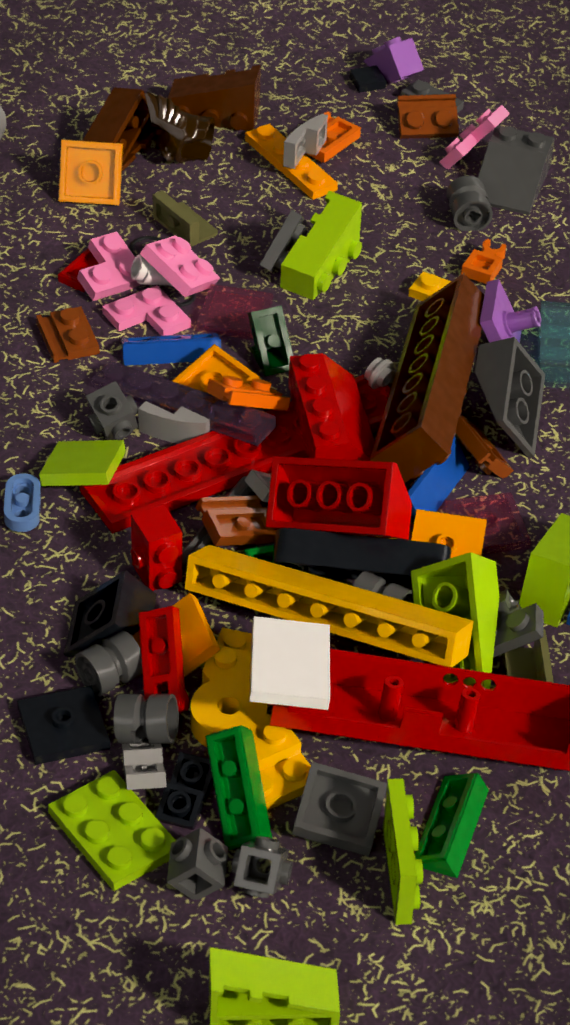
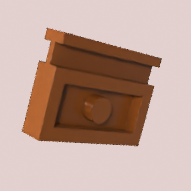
[397,94,459,139]
[36,306,100,363]
[456,416,514,479]
[196,495,277,546]

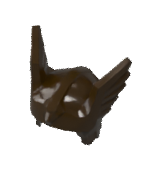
[145,92,215,163]

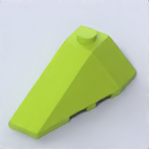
[411,552,500,689]

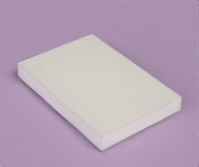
[250,616,330,710]

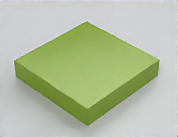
[39,440,126,486]

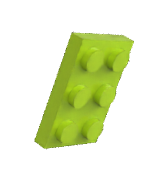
[48,770,176,891]
[383,778,423,925]

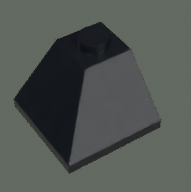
[64,570,157,657]

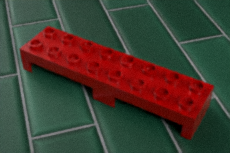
[270,649,570,771]

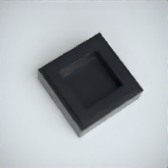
[350,65,386,93]

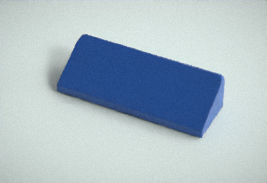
[121,333,221,366]
[408,436,469,524]

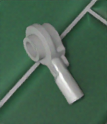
[364,357,396,389]

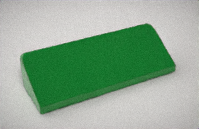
[205,725,272,850]
[415,773,489,878]

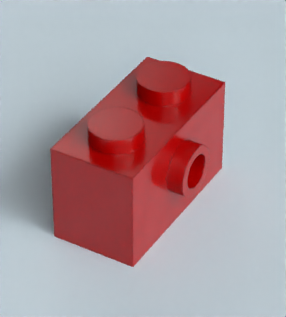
[131,504,182,591]

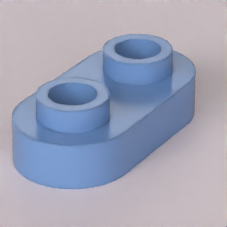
[4,473,41,532]

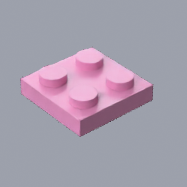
[140,235,220,297]

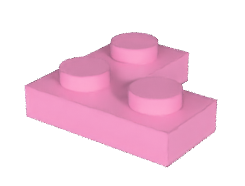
[439,105,510,169]
[77,231,140,301]
[102,285,191,336]

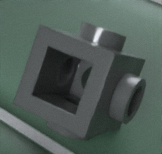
[86,381,139,440]
[167,827,228,900]
[231,836,293,898]

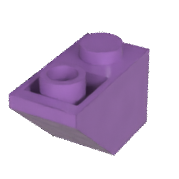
[364,37,424,84]

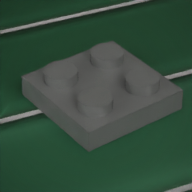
[291,761,387,857]

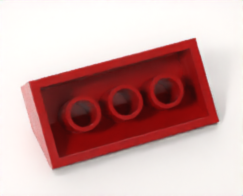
[288,353,375,461]
[266,456,412,540]

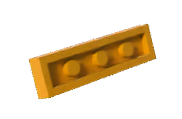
[245,123,338,200]

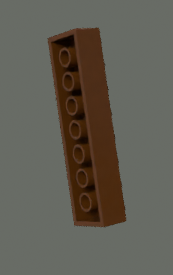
[370,273,484,483]

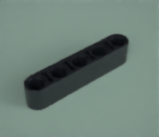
[272,528,452,585]

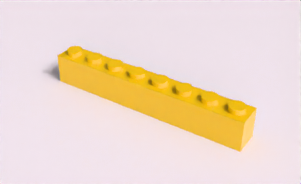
[185,544,474,667]

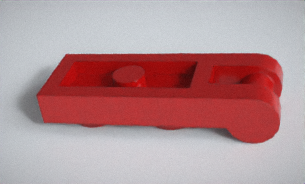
[139,606,189,712]

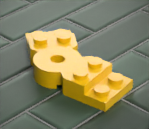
[190,628,311,810]

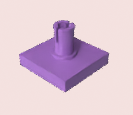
[480,279,541,343]

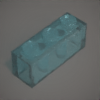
[537,301,570,389]

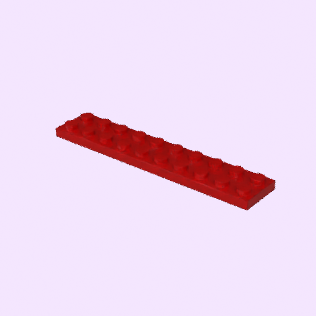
[79,375,391,534]

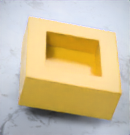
[408,271,451,301]

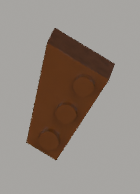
[167,65,261,131]
[83,87,162,171]

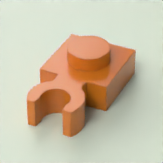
[461,239,506,284]

